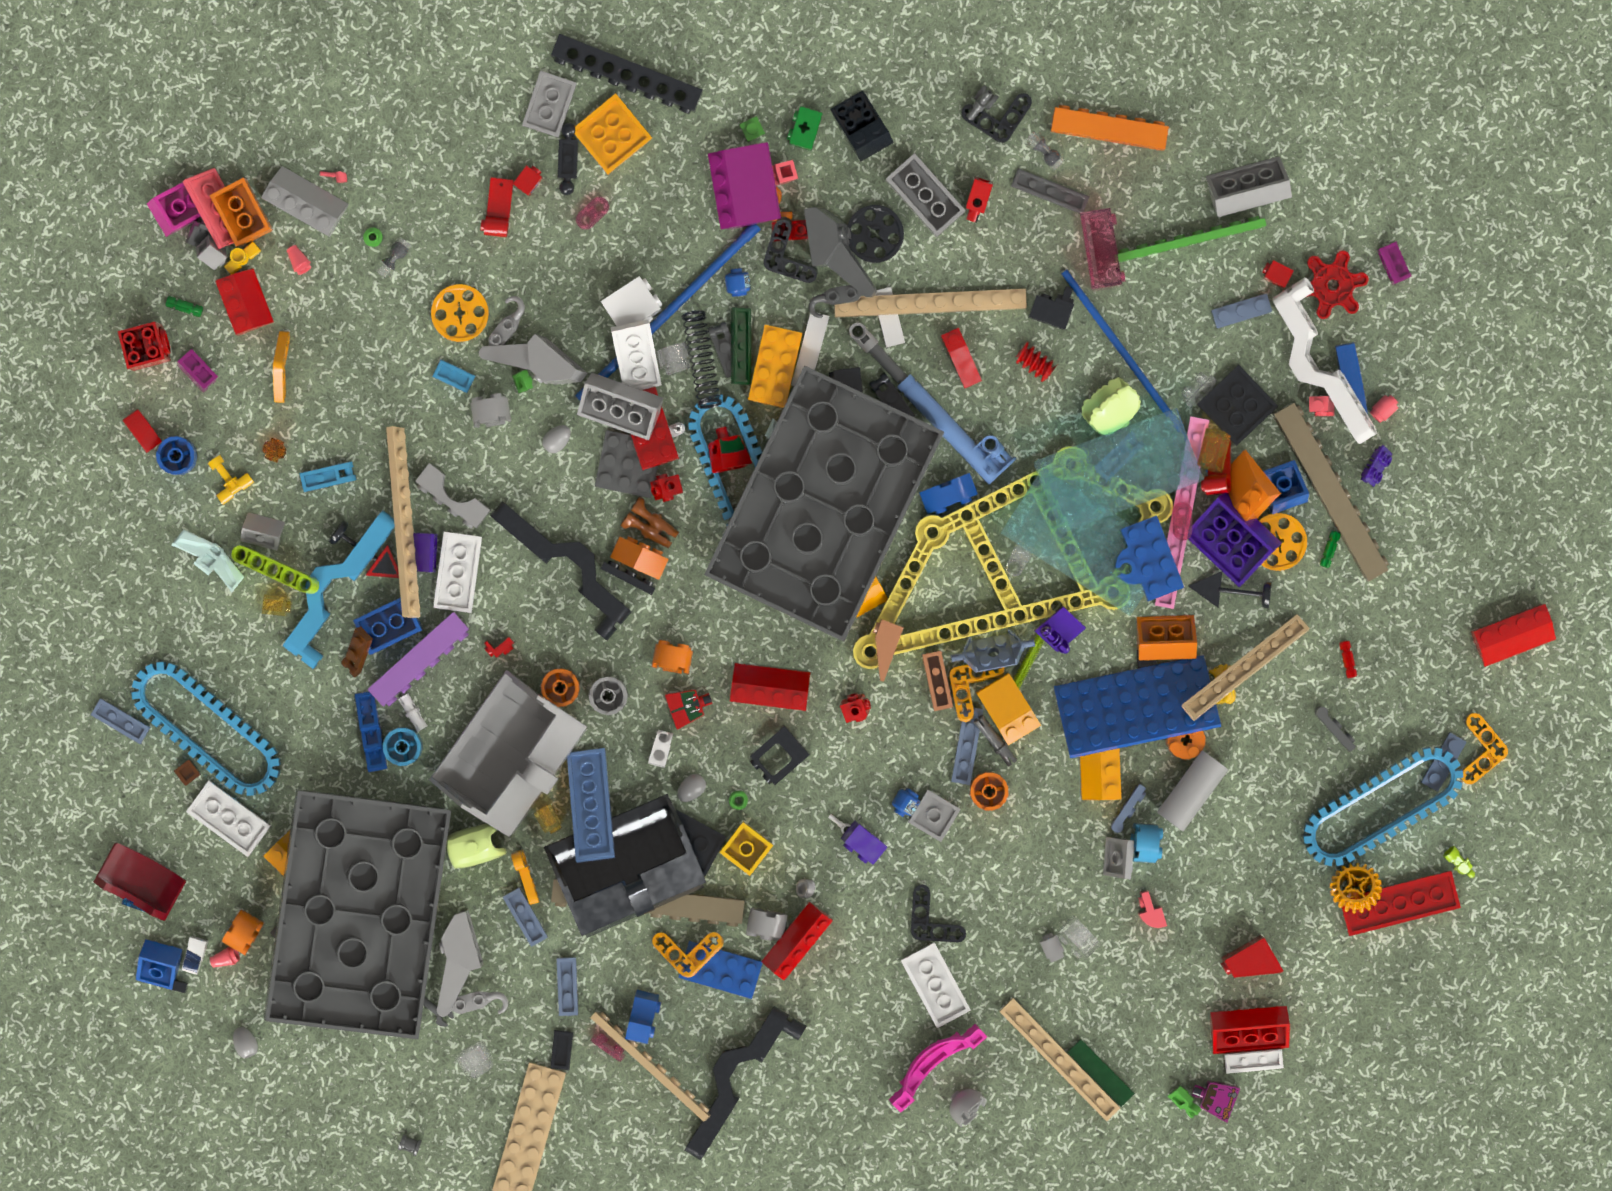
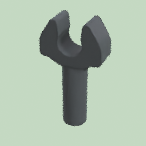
[423,997,454,1027]

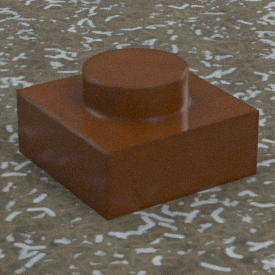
[174,759,201,786]

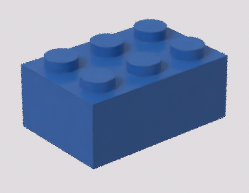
[353,598,424,655]

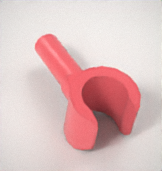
[320,171,347,183]

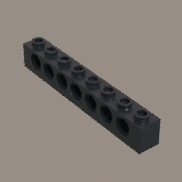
[551,34,703,114]

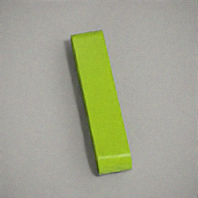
[231,545,319,594]

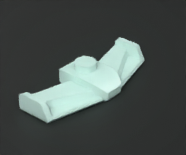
[171,529,244,592]

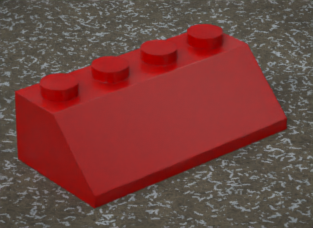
[1470,604,1556,667]
[730,663,811,711]
[761,902,833,980]
[1210,1006,1290,1054]

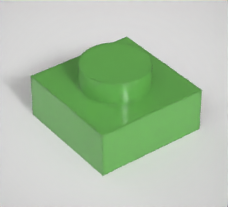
[739,116,765,142]
[512,370,533,394]

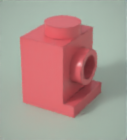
[1309,396,1334,416]

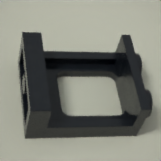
[749,726,810,785]

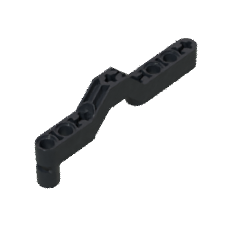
[490,501,632,641]
[684,1006,807,1161]

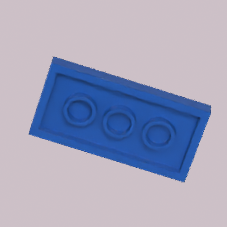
[678,940,762,999]

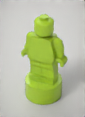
[1443,846,1475,878]

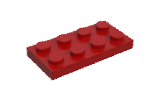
[630,387,679,470]

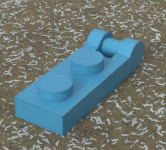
[299,462,357,492]

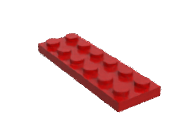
[1341,870,1461,936]

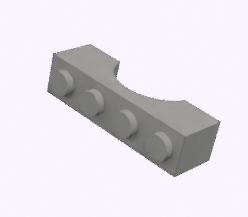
[415,463,491,529]

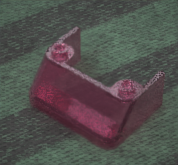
[1080,208,1126,292]

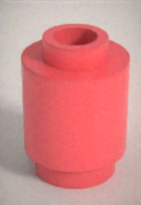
[1370,395,1398,423]

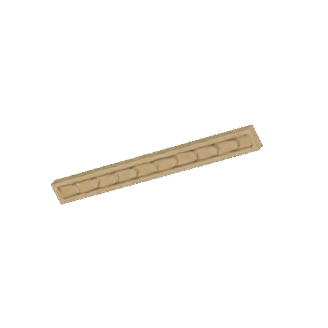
[834,289,1027,318]
[386,426,420,618]

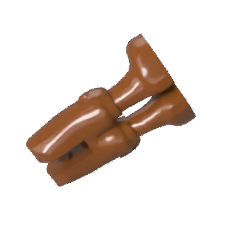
[620,496,679,549]

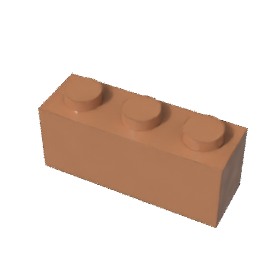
[922,650,953,711]

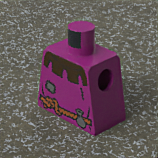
[1191,1080,1240,1123]

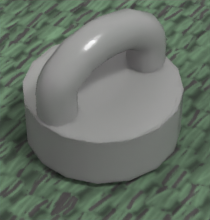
[796,879,815,898]

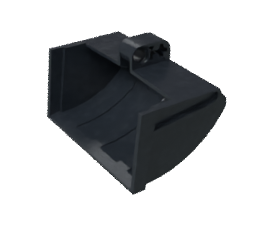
[544,794,706,938]

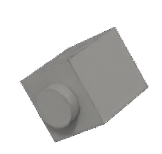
[196,235,227,270]

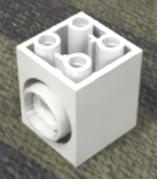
[601,276,662,326]

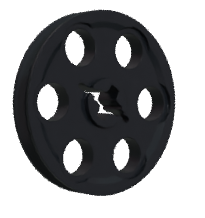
[847,205,904,263]

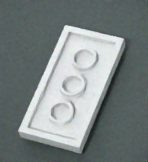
[611,319,662,390]
[433,532,482,613]
[186,780,271,857]
[901,942,971,1028]

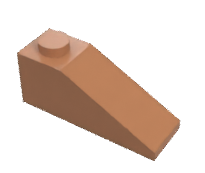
[873,619,904,682]

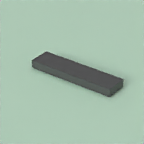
[1011,168,1090,214]

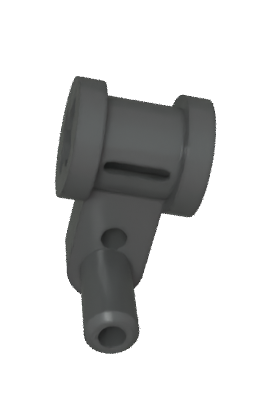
[967,85,999,120]

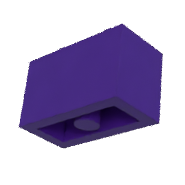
[841,821,887,865]

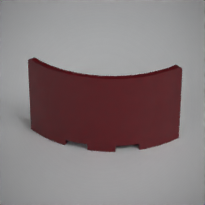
[93,842,186,921]

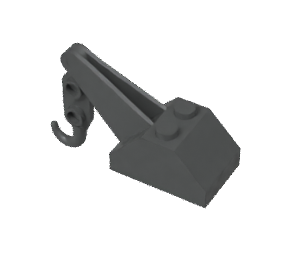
[804,207,877,318]

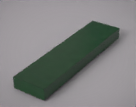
[731,307,751,385]
[1067,1039,1135,1107]

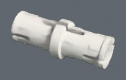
[398,693,428,732]

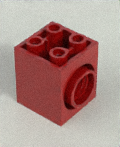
[117,322,171,371]

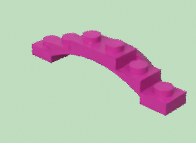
[888,1024,987,1113]

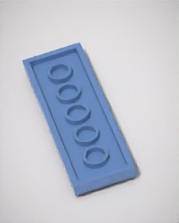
[567,748,615,863]

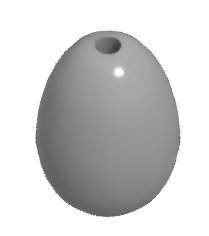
[542,425,571,453]
[677,774,706,802]
[233,1027,258,1059]

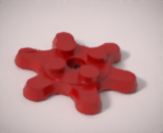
[1306,250,1369,319]

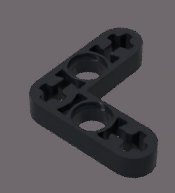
[961,93,1032,143]
[763,217,818,283]
[911,884,966,943]

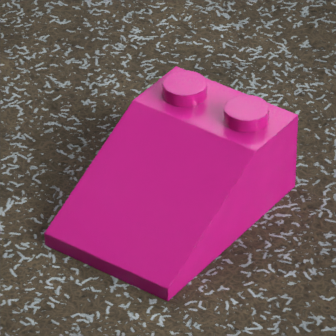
[147,173,201,237]

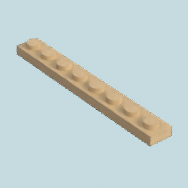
[1181,615,1310,721]
[999,998,1120,1121]
[590,1012,711,1122]

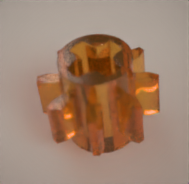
[262,438,287,463]

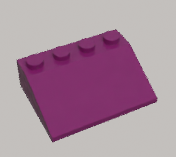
[708,142,781,230]

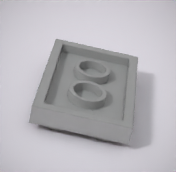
[522,71,577,138]

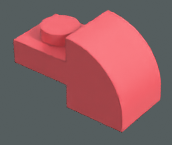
[772,160,798,186]
[1138,890,1167,928]

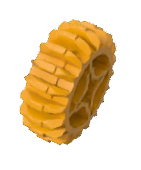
[1330,862,1382,913]

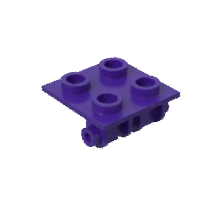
[1360,445,1392,487]
[1034,606,1086,654]

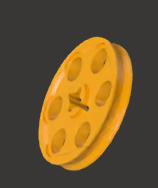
[431,284,489,342]
[1259,513,1307,571]

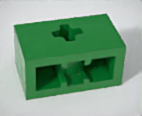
[787,106,823,151]

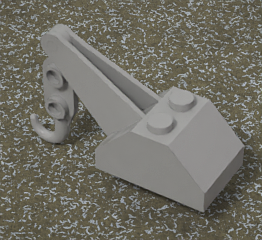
[479,296,588,385]
[437,909,508,1017]

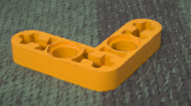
[273,331,290,403]
[950,665,1004,722]
[1461,713,1508,784]
[511,849,539,905]
[652,932,724,978]

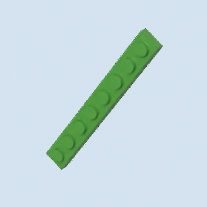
[1114,216,1267,263]

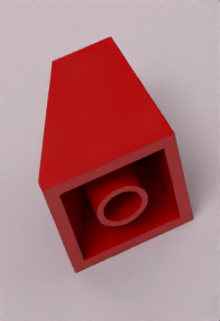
[1221,935,1284,978]

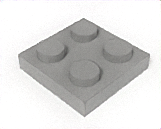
[908,789,961,842]
[1103,837,1134,879]

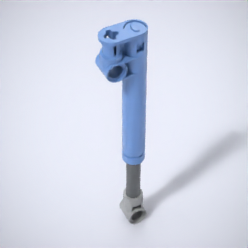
[849,323,1017,485]

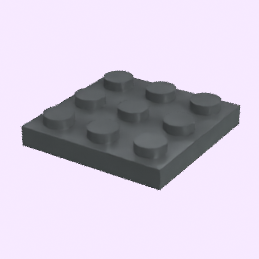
[595,430,658,498]

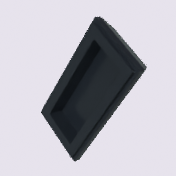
[550,1030,573,1070]

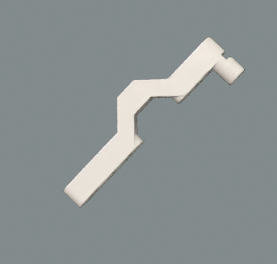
[1273,277,1377,444]

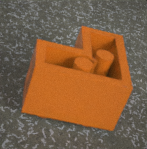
[610,536,669,580]

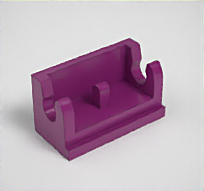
[1377,242,1412,285]
[177,349,218,393]

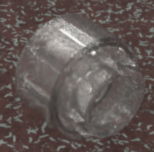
[655,341,691,376]
[455,1040,493,1078]

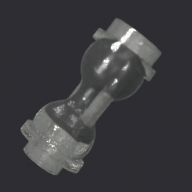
[1026,131,1065,171]
[376,237,412,278]

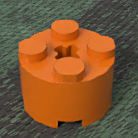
[651,640,693,674]
[541,668,580,707]
[1166,731,1205,759]
[970,772,1008,811]
[222,909,264,955]

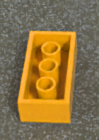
[748,325,802,408]

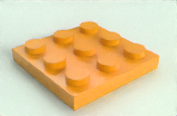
[574,93,652,175]

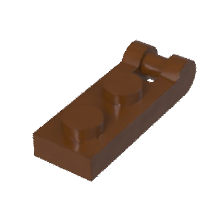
[341,626,373,677]

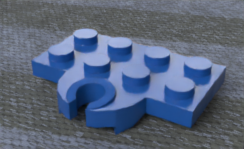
[1115,516,1184,601]

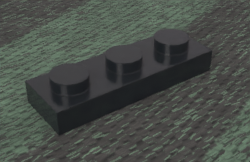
[601,561,656,595]

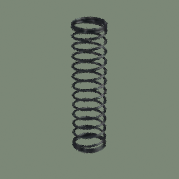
[681,310,722,409]

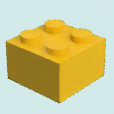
[719,821,774,876]

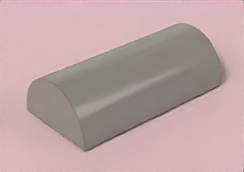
[1157,750,1228,832]

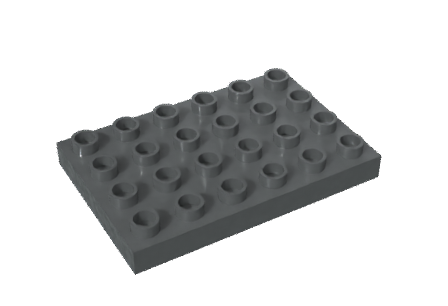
[704,365,944,642]
[264,789,451,1039]

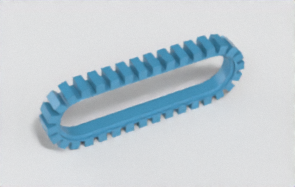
[689,395,762,526]
[131,662,281,796]
[1303,747,1463,866]

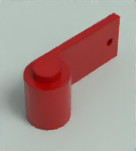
[480,177,514,238]
[1201,439,1231,495]

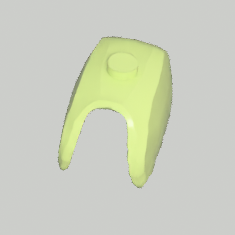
[1081,377,1141,435]
[446,823,507,869]

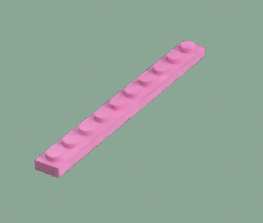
[1155,417,1209,609]

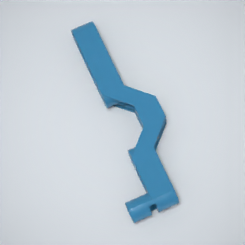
[283,511,395,669]

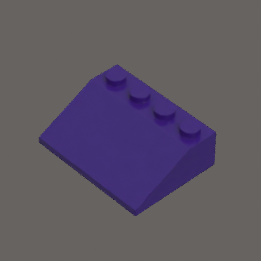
[1187,493,1281,588]

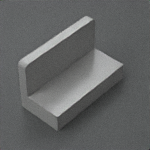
[240,513,285,551]

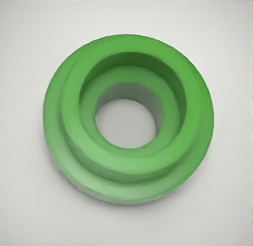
[363,228,383,247]
[729,791,748,810]

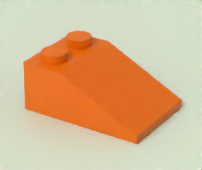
[1228,450,1281,521]

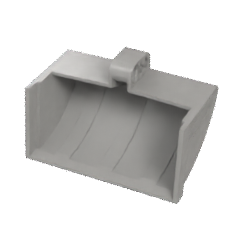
[429,670,587,837]

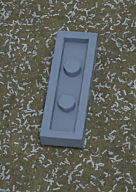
[1211,293,1272,329]
[91,698,151,744]
[1421,732,1467,792]
[503,887,548,947]
[557,957,578,1016]

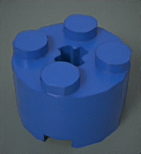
[156,436,197,475]

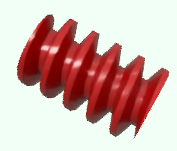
[1016,341,1058,382]

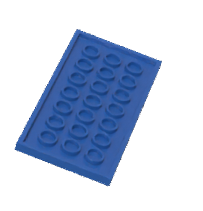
[1054,655,1221,758]

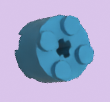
[383,727,423,766]
[1130,823,1163,863]

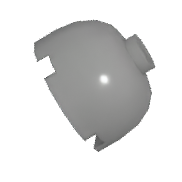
[949,1089,987,1127]

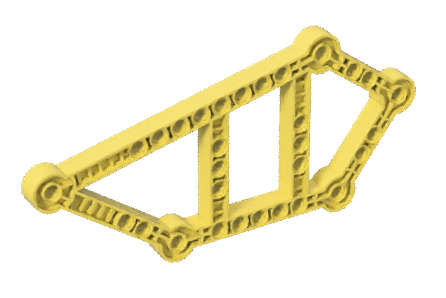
[853,446,1173,669]

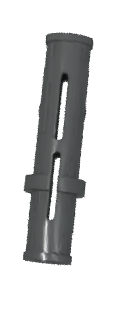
[973,715,1017,767]

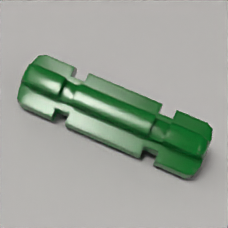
[165,296,203,317]
[1320,531,1341,568]

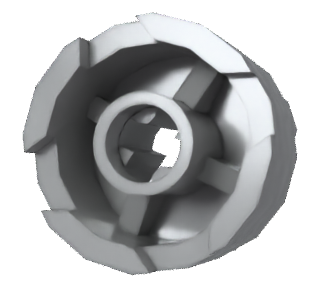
[470,393,511,428]
[589,676,628,715]
[746,908,788,941]

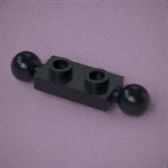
[557,123,579,196]

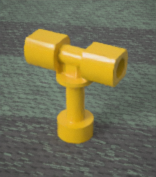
[224,241,261,275]
[208,455,255,505]

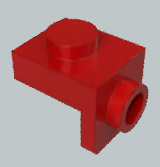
[484,637,515,658]

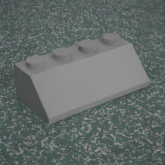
[1206,156,1292,217]
[261,166,349,237]
[577,373,664,440]

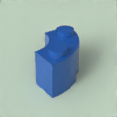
[919,473,978,515]
[625,990,661,1044]

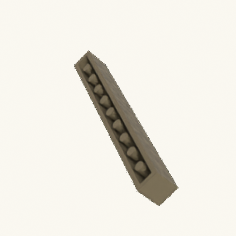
[1273,403,1389,582]
[551,878,745,927]

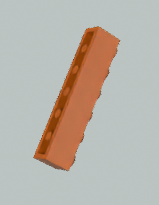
[1050,105,1169,151]

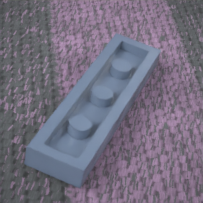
[951,706,983,785]

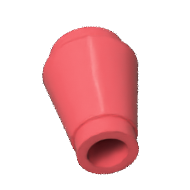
[287,245,311,275]
[210,947,240,968]

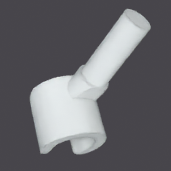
[828,814,850,834]

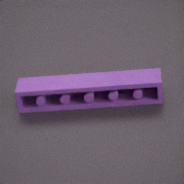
[368,612,469,707]

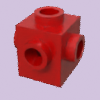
[650,473,683,502]
[840,693,871,723]

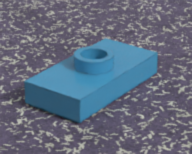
[432,359,476,393]

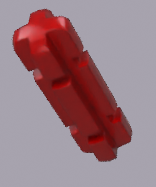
[1339,640,1357,678]

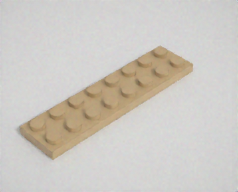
[492,1062,566,1191]

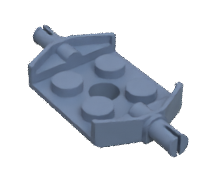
[951,628,1035,673]

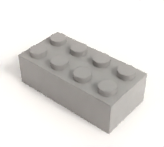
[885,153,966,238]

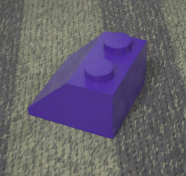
[413,533,438,572]

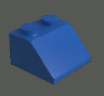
[1263,460,1309,514]
[136,939,183,990]

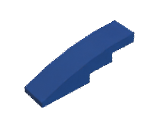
[1335,342,1368,414]
[355,692,388,772]

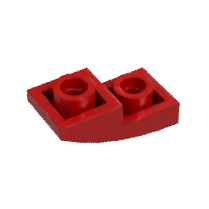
[772,220,808,242]
[122,409,162,453]

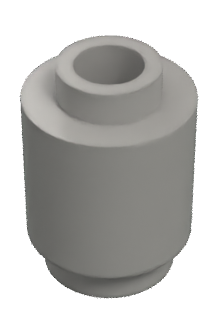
[1040,933,1065,962]

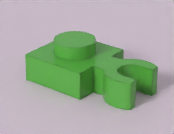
[1168,1086,1202,1118]

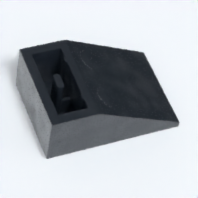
[830,90,894,162]

